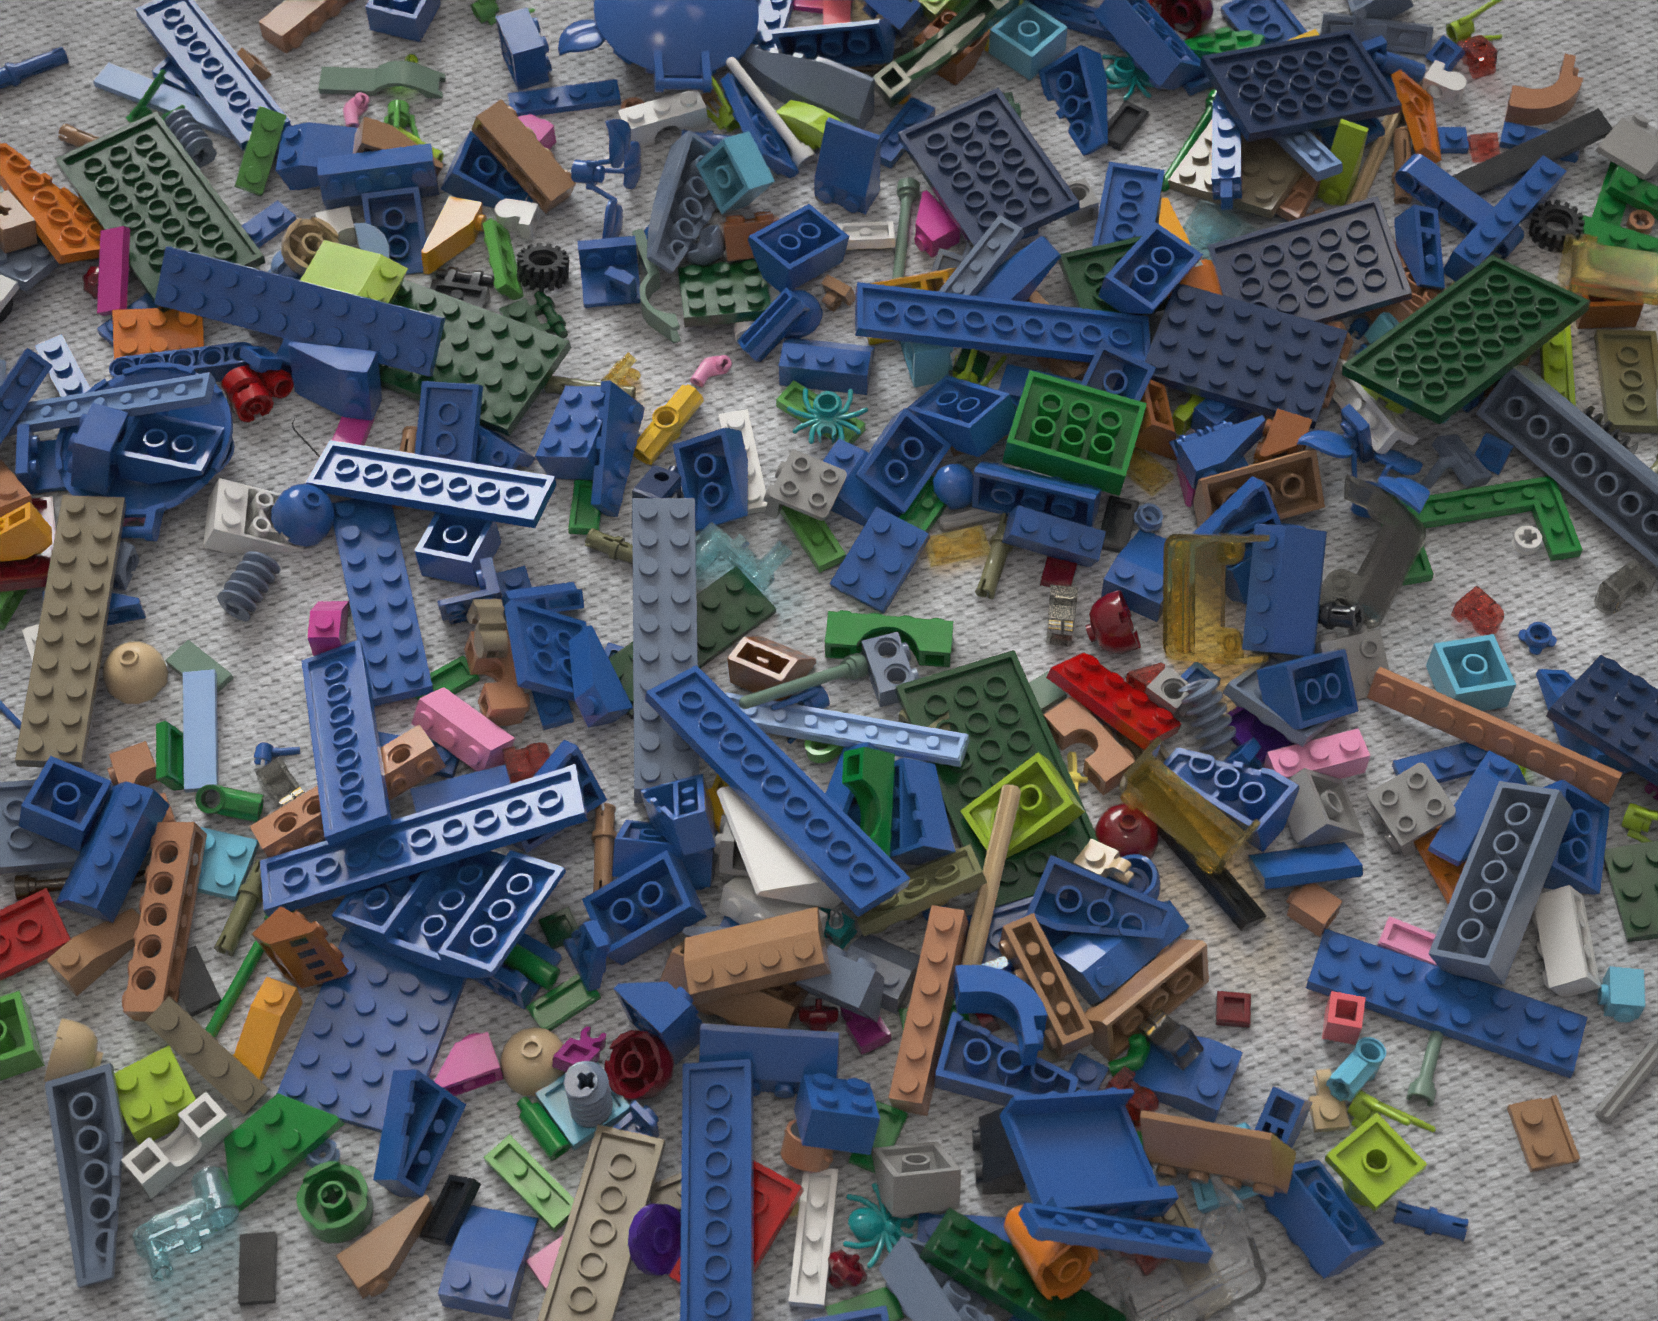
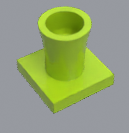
[1324,1113,1427,1212]

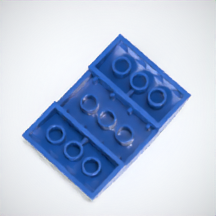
[331,850,566,978]

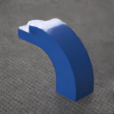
[952,965,1047,1066]

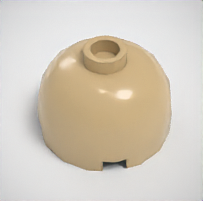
[281,217,340,276]
[103,641,168,704]
[43,1018,104,1085]
[500,1027,566,1096]

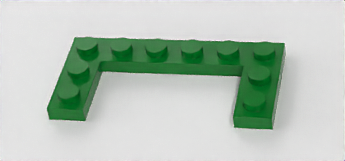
[1376,476,1583,586]

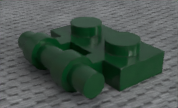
[499,291,568,339]

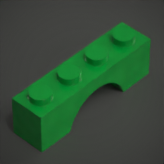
[825,610,954,668]
[842,747,895,857]

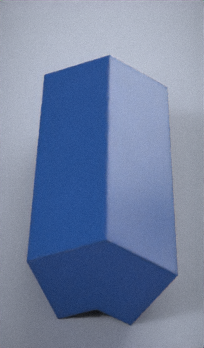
[737,287,810,362]
[501,582,584,614]

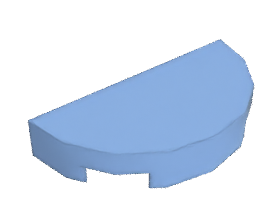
[354,223,390,259]

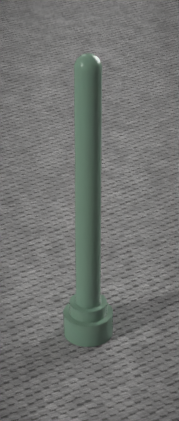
[892,177,920,279]
[739,653,868,709]
[1406,1031,1444,1107]

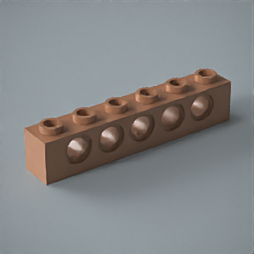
[250,724,446,858]
[122,822,207,1022]

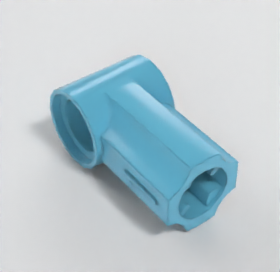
[1326,1037,1386,1102]

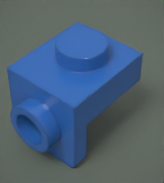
[612,1100,660,1138]

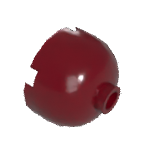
[1158,0,1214,40]
[1085,590,1141,654]
[1094,803,1158,859]
[604,1030,675,1100]

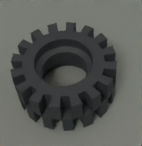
[1529,200,1585,253]
[517,243,569,292]

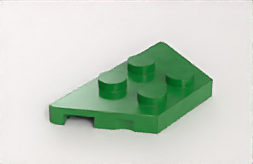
[1183,27,1265,60]
[1582,215,1658,287]
[224,1093,345,1213]

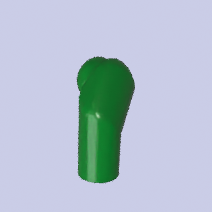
[1108,1033,1150,1078]

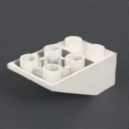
[203,478,304,553]

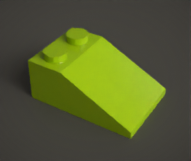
[300,240,408,304]
[961,752,1085,858]

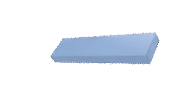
[183,669,218,793]

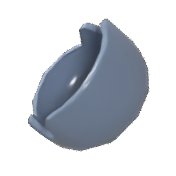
[685,225,725,266]

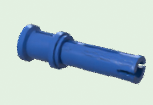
[0,46,69,89]

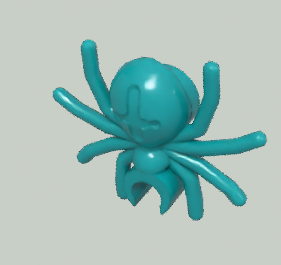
[1102,51,1155,101]
[787,388,868,444]
[843,1183,918,1269]

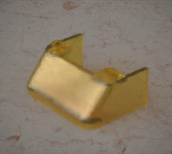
[1557,233,1658,306]
[1163,533,1270,665]
[1119,736,1261,874]

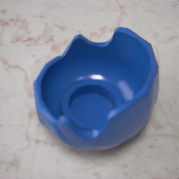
[933,464,974,510]

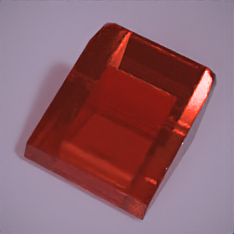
[1467,132,1500,163]
[1126,662,1165,693]

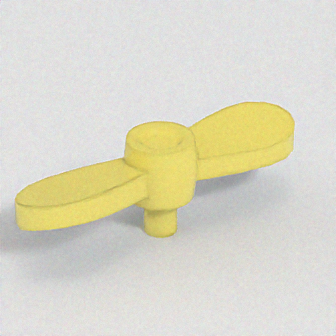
[1067,752,1088,794]

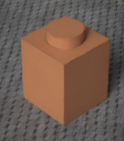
[1286,883,1343,937]

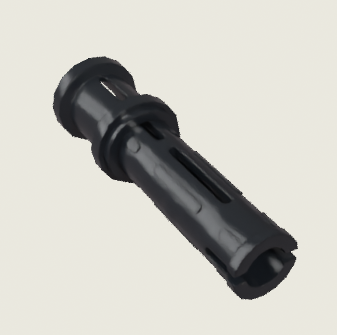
[1318,601,1364,632]

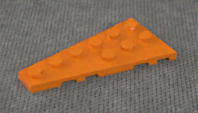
[0,143,102,264]

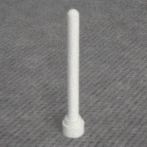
[726,57,816,169]

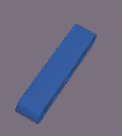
[1395,154,1525,259]
[109,342,252,383]

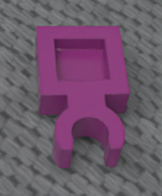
[840,1007,892,1055]
[552,1026,606,1072]

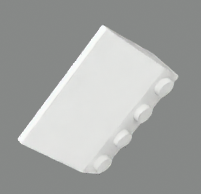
[717,786,842,909]

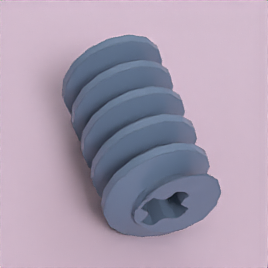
[164,109,217,168]
[217,551,281,622]
[1178,679,1236,751]
[564,1061,613,1128]

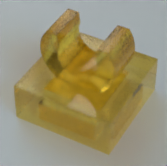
[601,352,641,386]

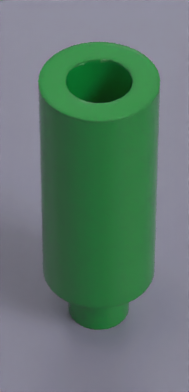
[503,943,560,990]
[516,1097,571,1161]

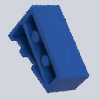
[1182,476,1282,578]
[513,740,607,853]
[890,757,955,865]
[640,773,716,856]
[373,1069,466,1197]

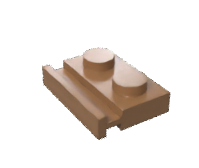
[1507,1095,1580,1172]

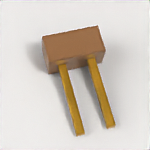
[701,88,722,113]

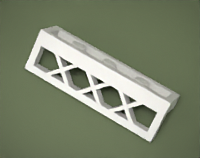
[1332,358,1419,454]

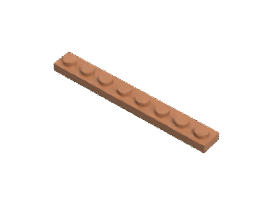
[1367,667,1622,804]

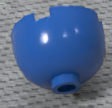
[271,483,335,547]

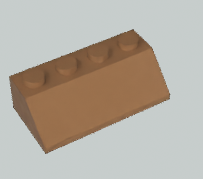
[1193,448,1325,527]
[684,907,831,1005]
[659,939,808,1029]
[1085,939,1209,1061]
[1140,1110,1297,1196]

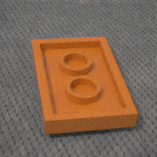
[112,308,204,360]

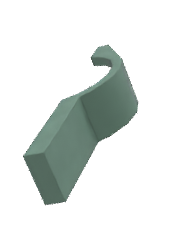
[318,60,446,99]
[632,228,681,343]

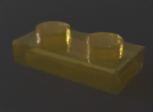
[1126,447,1174,497]
[925,525,990,567]

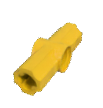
[633,384,704,465]

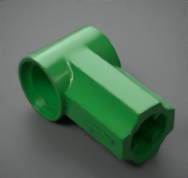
[195,784,265,822]

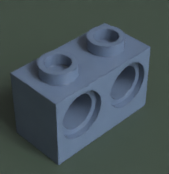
[861,632,919,707]

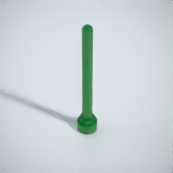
[1161,89,1217,192]
[206,911,294,1039]

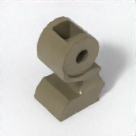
[466,599,508,659]

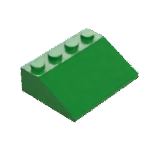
[1002,370,1147,496]

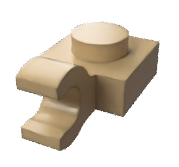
[1073,839,1134,885]
[1308,1069,1350,1133]

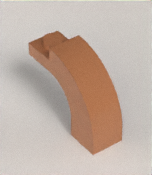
[1504,54,1583,126]

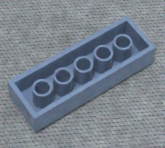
[1428,781,1573,985]

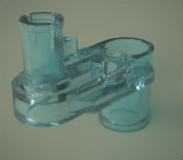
[695,522,793,591]
[132,1166,239,1282]

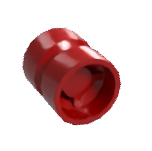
[221,366,274,422]

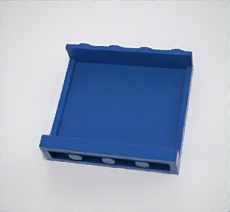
[999,1087,1179,1219]

